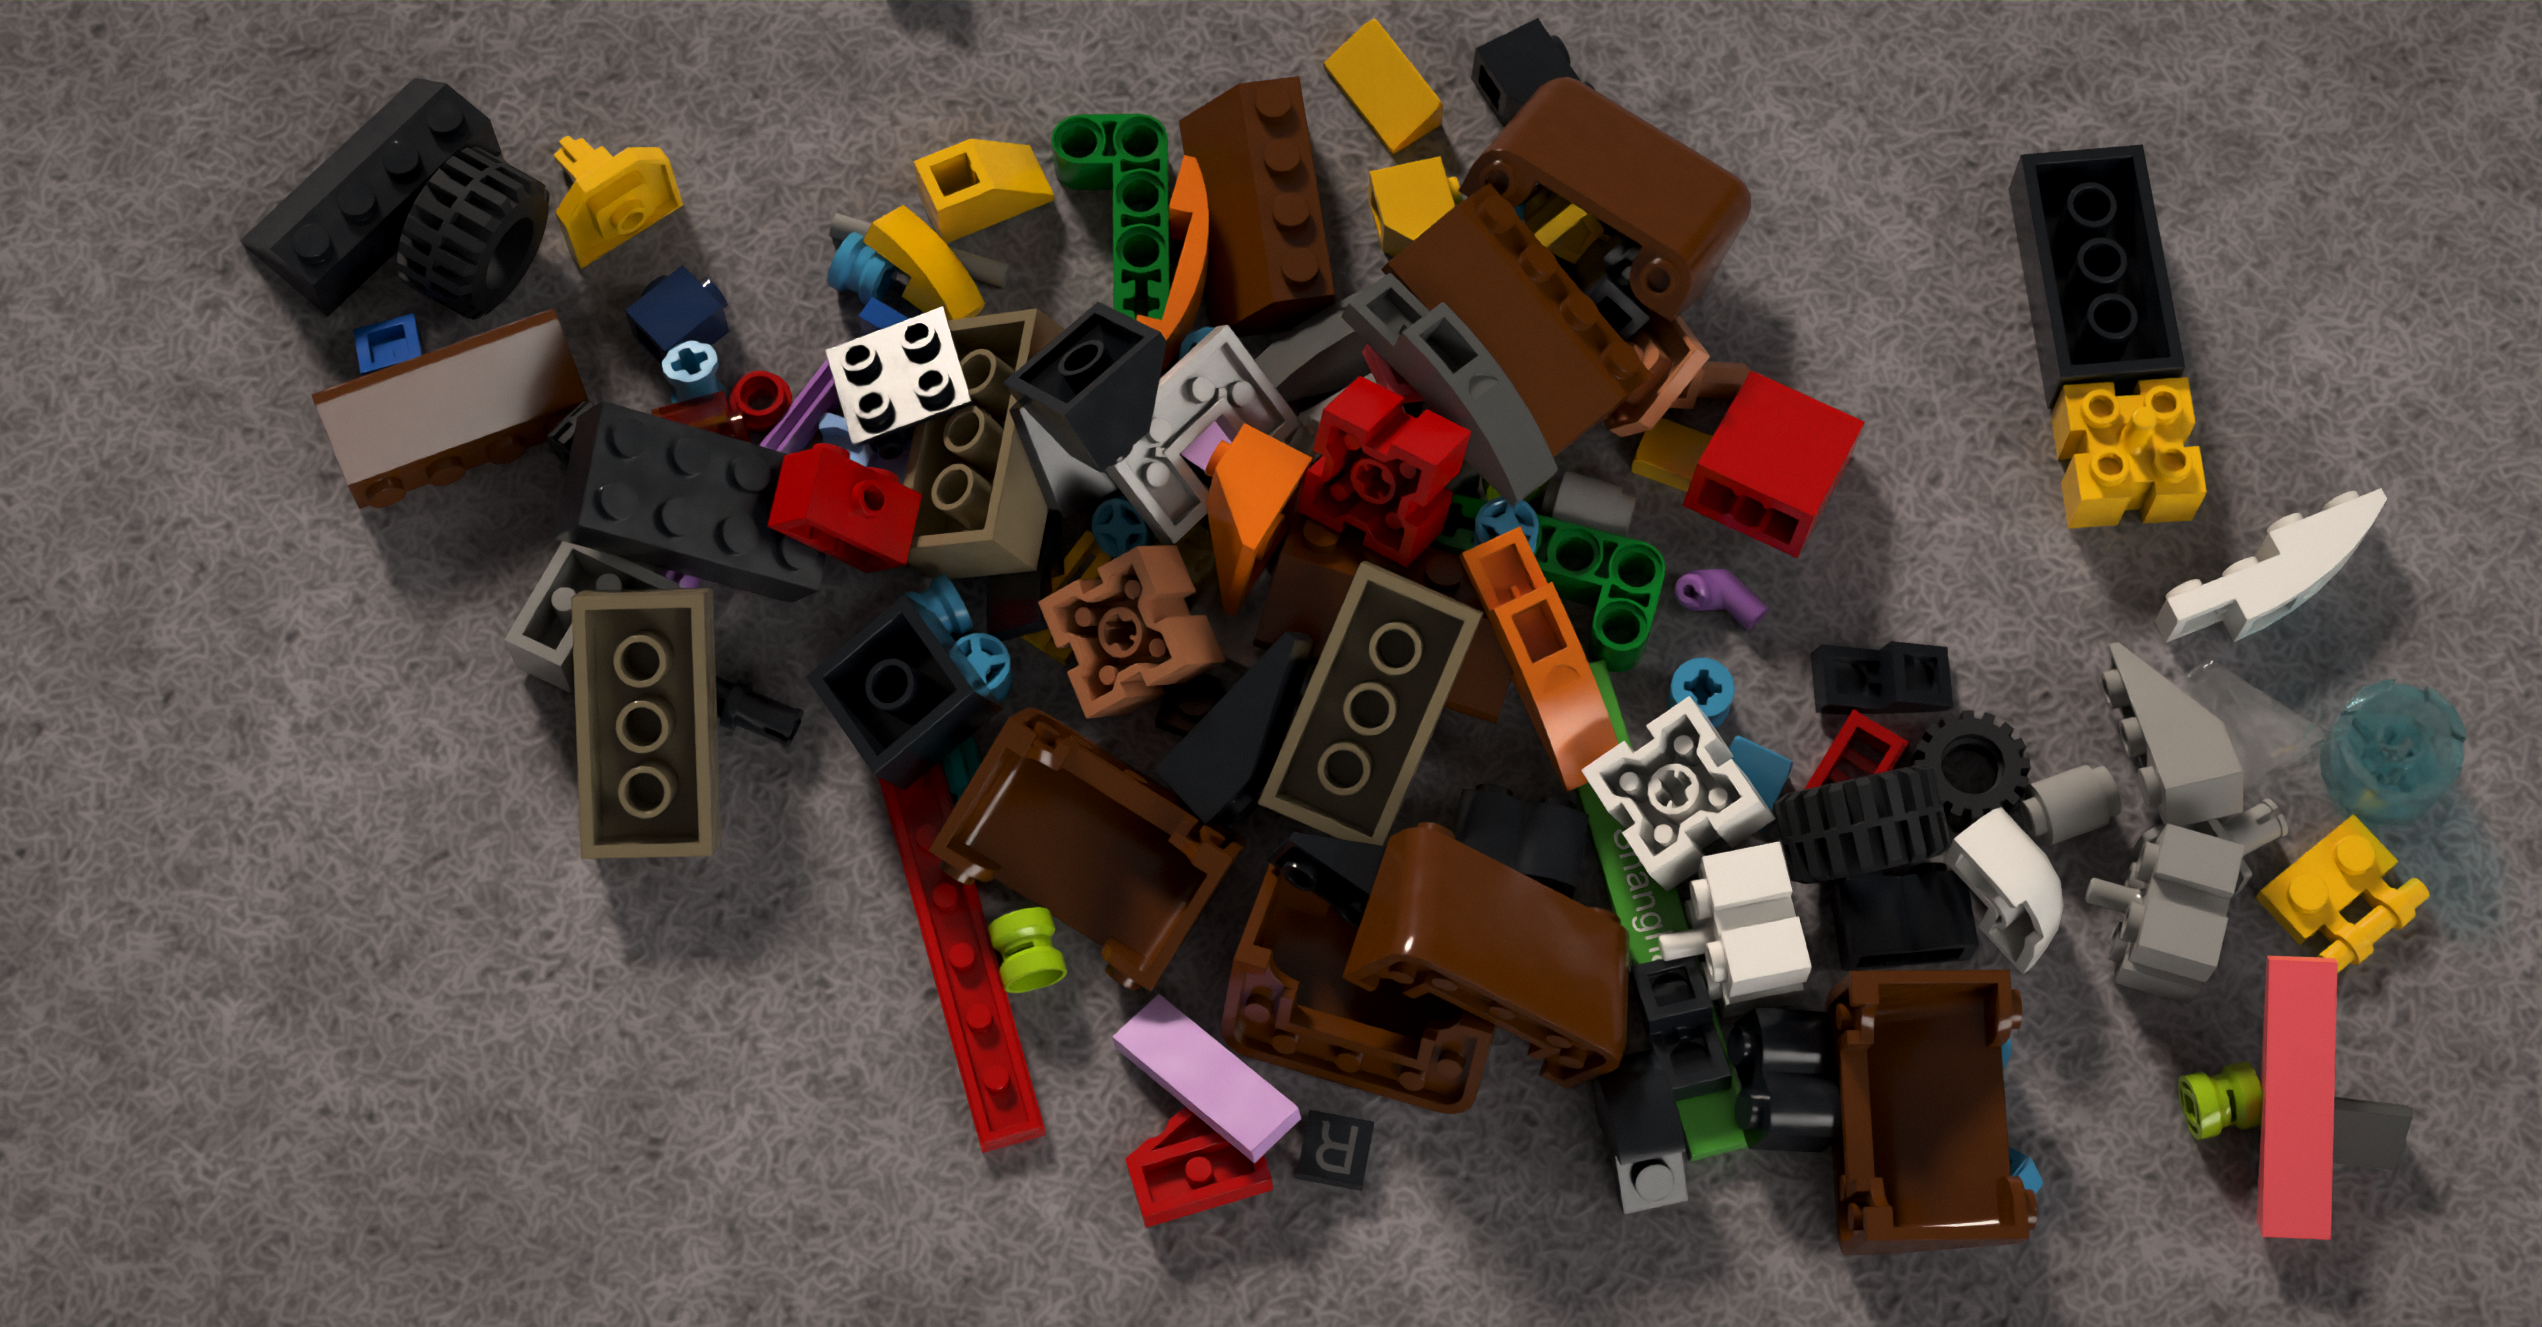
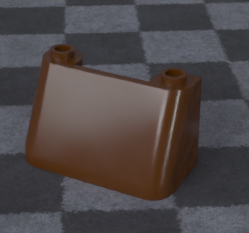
[1458,77,1752,322]
[928,707,1246,992]
[1342,822,1630,1089]
[1221,863,1497,1114]
[1825,970,2037,1255]

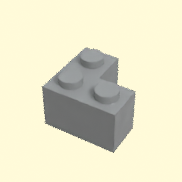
[504,541,681,694]

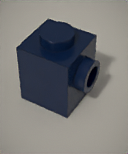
[625,265,729,366]

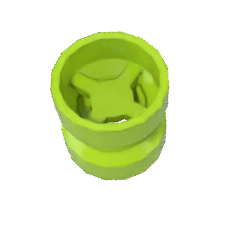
[987,907,1068,993]
[2178,1061,2263,1140]

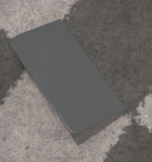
[2333,1097,2413,1170]

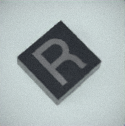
[1297,1110,1374,1191]

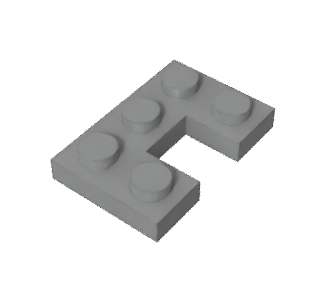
[1105,324,1302,546]

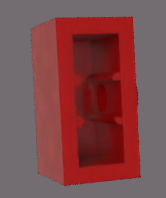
[767,443,922,573]

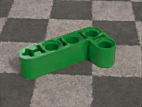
[1051,114,1170,320]
[1429,494,1665,673]

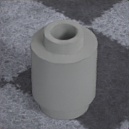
[1540,471,1637,537]
[2019,765,2122,846]

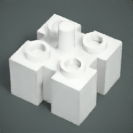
[1581,696,1776,892]
[1658,841,1812,1017]

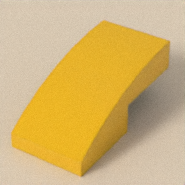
[863,205,985,321]

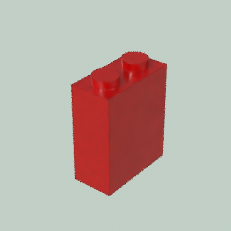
[1682,370,1865,559]

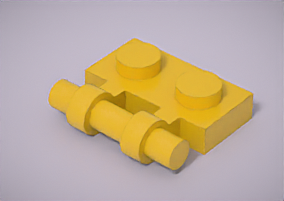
[2255,814,2430,974]

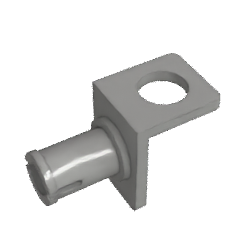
[2130,798,2288,896]

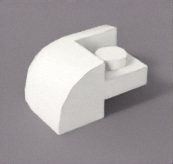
[1944,807,2064,974]

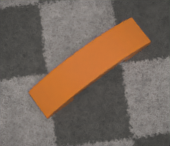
[1136,155,1209,376]

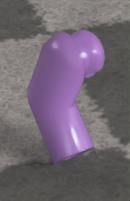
[1674,569,1769,631]

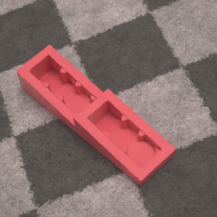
[2257,956,2338,1240]

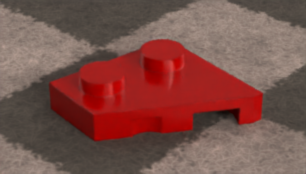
[1125,1106,1273,1228]

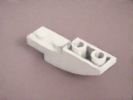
[2155,488,2387,643]

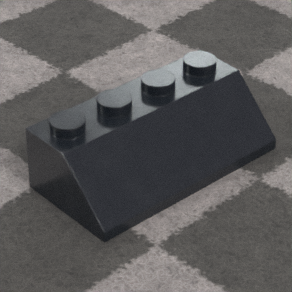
[240,78,502,317]

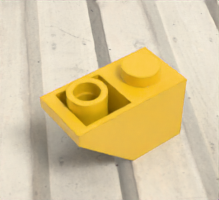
[913,139,1055,244]
[1368,156,1463,257]

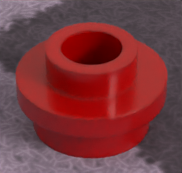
[730,370,793,432]

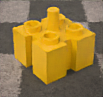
[2051,377,2207,529]

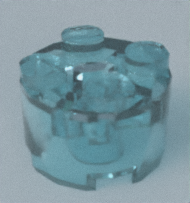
[2318,679,2467,828]

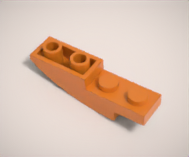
[1459,526,1619,793]

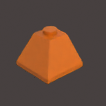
[1205,423,1312,617]

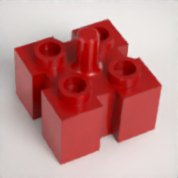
[1297,376,1472,567]

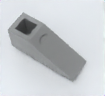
[2101,642,2243,827]

